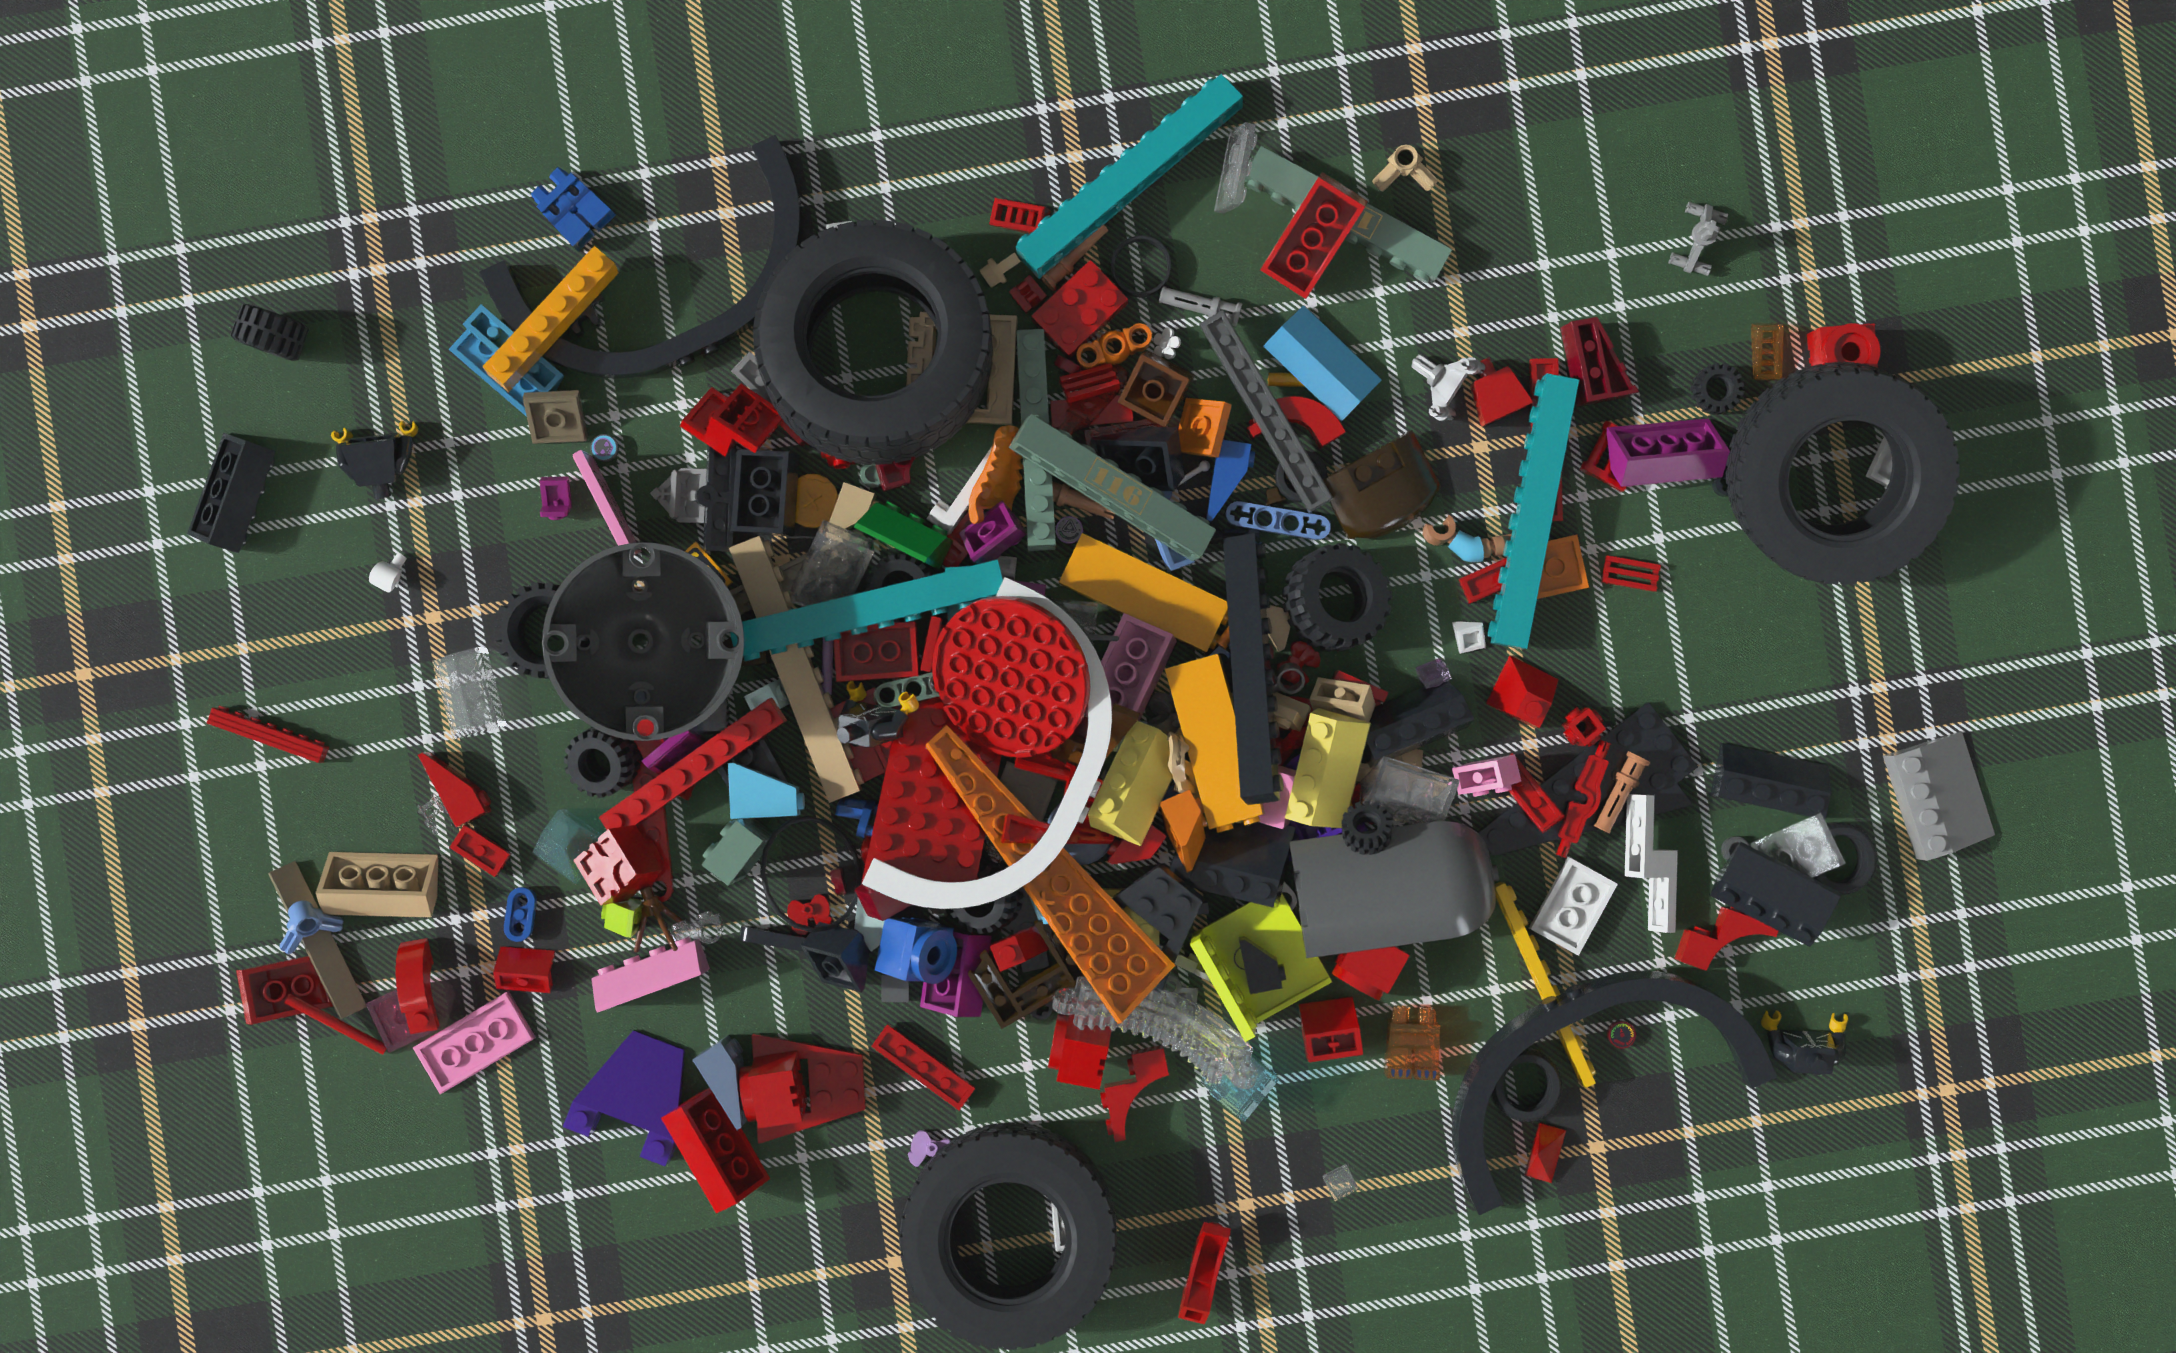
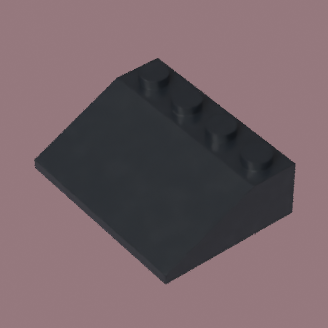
[1170,813,1296,908]

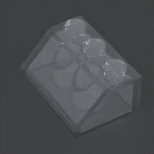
[433,647,506,740]
[1359,756,1459,825]

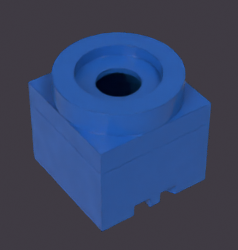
[875,917,957,984]

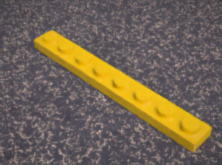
[1495,882,1596,1088]

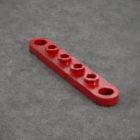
[633,747,674,902]

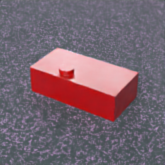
[1260,172,1368,299]
[661,1087,770,1213]

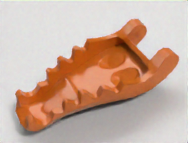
[969,425,1024,524]

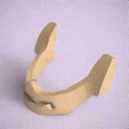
[1167,728,1196,795]

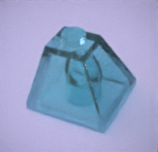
[532,809,601,884]

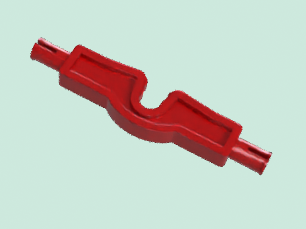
[1556,740,1611,858]

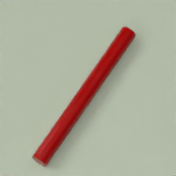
[284,994,388,1055]

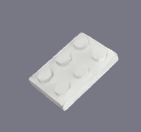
[1529,857,1618,956]

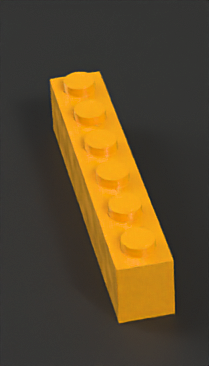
[483,246,619,392]

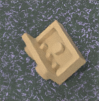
[1273,692,1311,732]

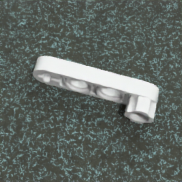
[927,447,992,535]

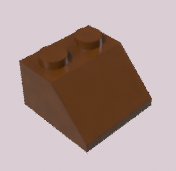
[1118,350,1195,427]

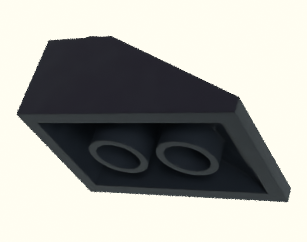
[1090,427,1185,491]

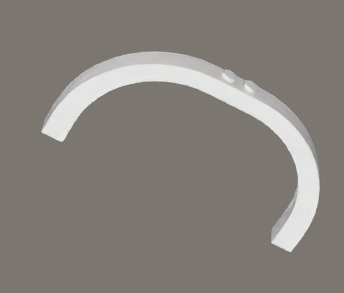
[862,577,1112,909]

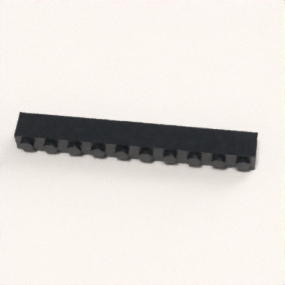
[1223,533,1284,805]

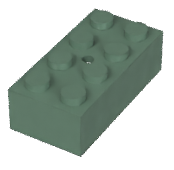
[702,818,777,886]

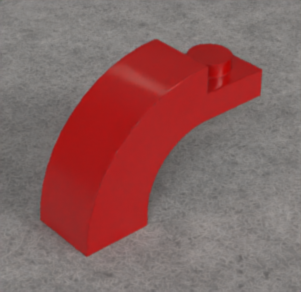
[396,938,440,1034]

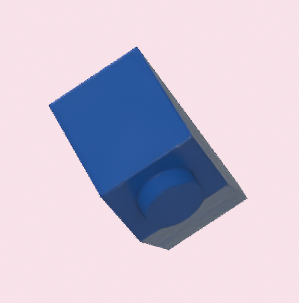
[1206,440,1255,523]

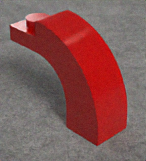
[1246,396,1346,449]

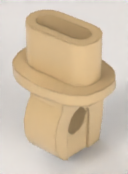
[980,252,1021,288]

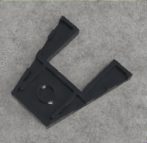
[1112,863,1204,994]

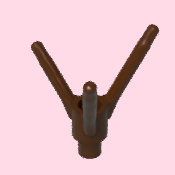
[634,886,685,952]

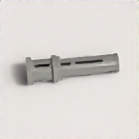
[1159,286,1243,327]

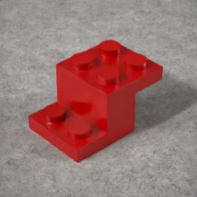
[680,383,783,457]

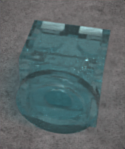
[1200,1040,1279,1122]

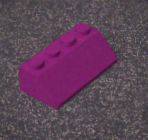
[1607,418,1730,487]

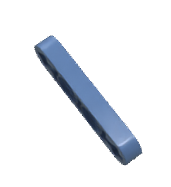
[1225,501,1330,540]

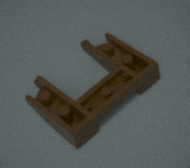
[968,920,1087,1029]

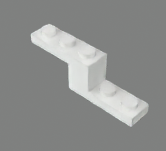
[1625,794,1678,933]

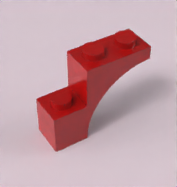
[1674,907,1778,971]
[1100,1045,1169,1142]
[1178,1222,1231,1325]

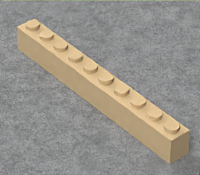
[729,536,864,803]

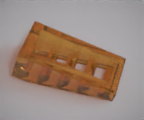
[1751,323,1784,380]

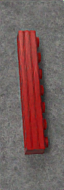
[207,705,329,763]

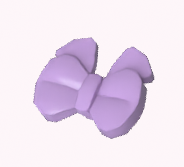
[908,1130,951,1167]

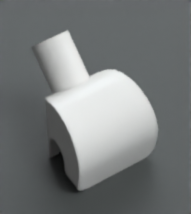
[369,553,407,592]

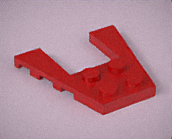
[1001,752,1114,844]
[752,1033,866,1144]

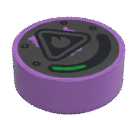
[1056,516,1083,544]

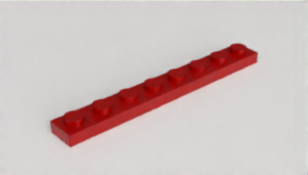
[599,698,787,830]

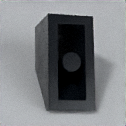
[1239,936,1286,995]

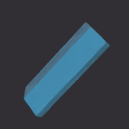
[449,304,564,417]
[1263,305,1382,421]

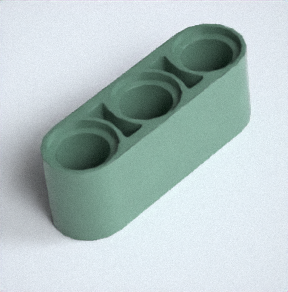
[873,672,940,708]

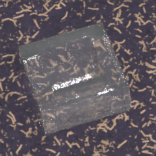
[1322,1164,1359,1201]

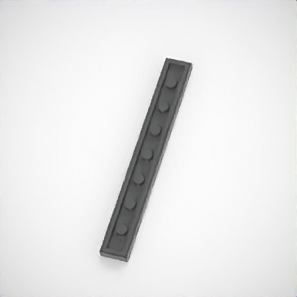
[1199,310,1334,513]

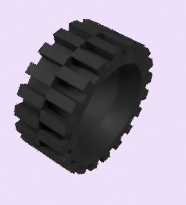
[494,582,590,679]

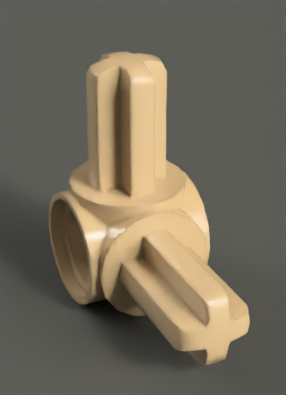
[1372,145,1438,192]

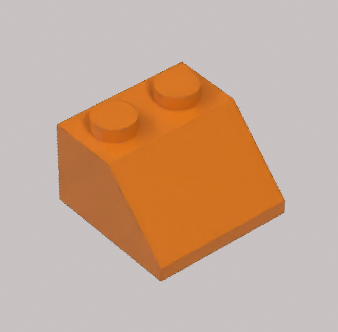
[1159,790,1207,872]

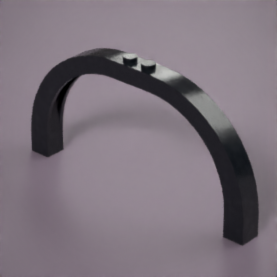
[479,135,803,379]
[1452,971,1777,1215]

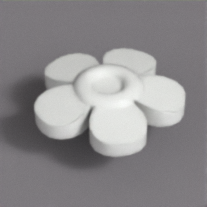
[1153,328,1181,359]

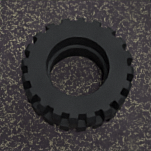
[1282,543,1392,652]

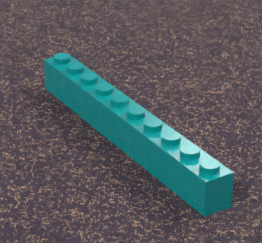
[1015,74,1243,279]
[1488,373,1579,650]
[730,560,1003,661]

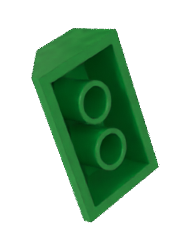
[854,501,954,569]

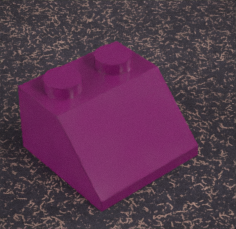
[959,501,1027,564]

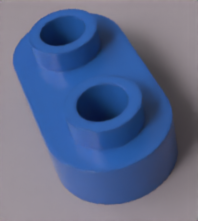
[504,887,537,942]

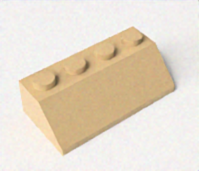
[316,852,438,917]

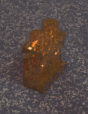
[1384,1005,1440,1080]

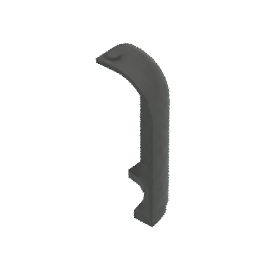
[1290,821,1499,958]

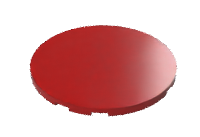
[932,596,1090,757]

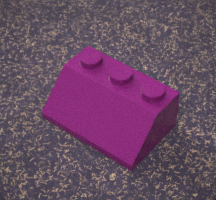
[920,929,991,1017]

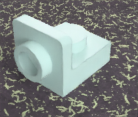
[744,679,790,710]

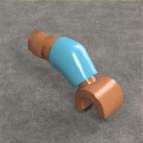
[1422,515,1511,562]

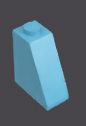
[728,763,805,819]

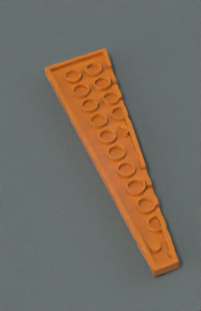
[925,725,1175,1024]

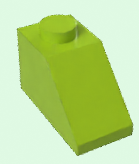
[601,898,643,938]

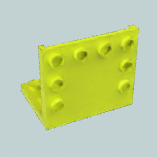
[1190,893,1332,1042]

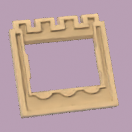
[906,312,1018,425]

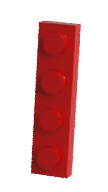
[871,1023,976,1110]

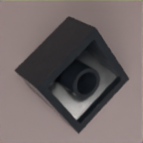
[800,922,870,993]

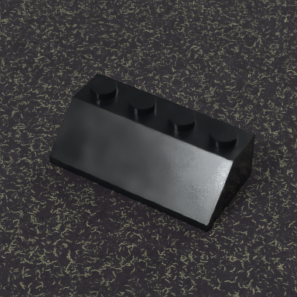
[187,433,276,553]
[1363,678,1474,768]
[1710,743,1831,820]
[1710,842,1842,947]

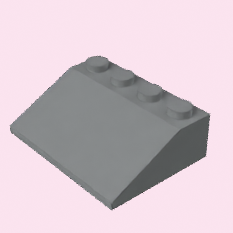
[1883,731,1995,861]

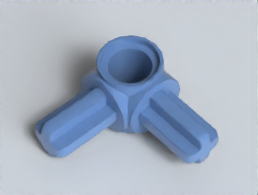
[280,901,343,954]

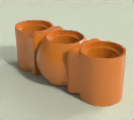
[1077,323,1152,370]

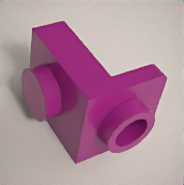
[539,476,572,520]

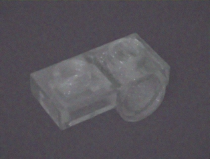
[670,910,724,944]

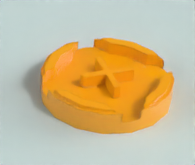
[795,474,839,528]

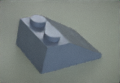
[693,1035,747,1130]

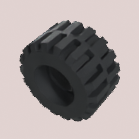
[230,304,309,361]
[865,554,932,623]
[564,727,641,798]
[951,862,1023,934]

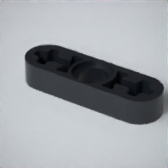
[739,925,807,952]

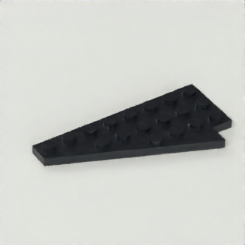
[1477,702,1698,856]

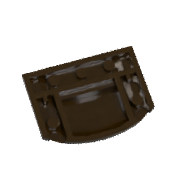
[1322,430,1441,539]

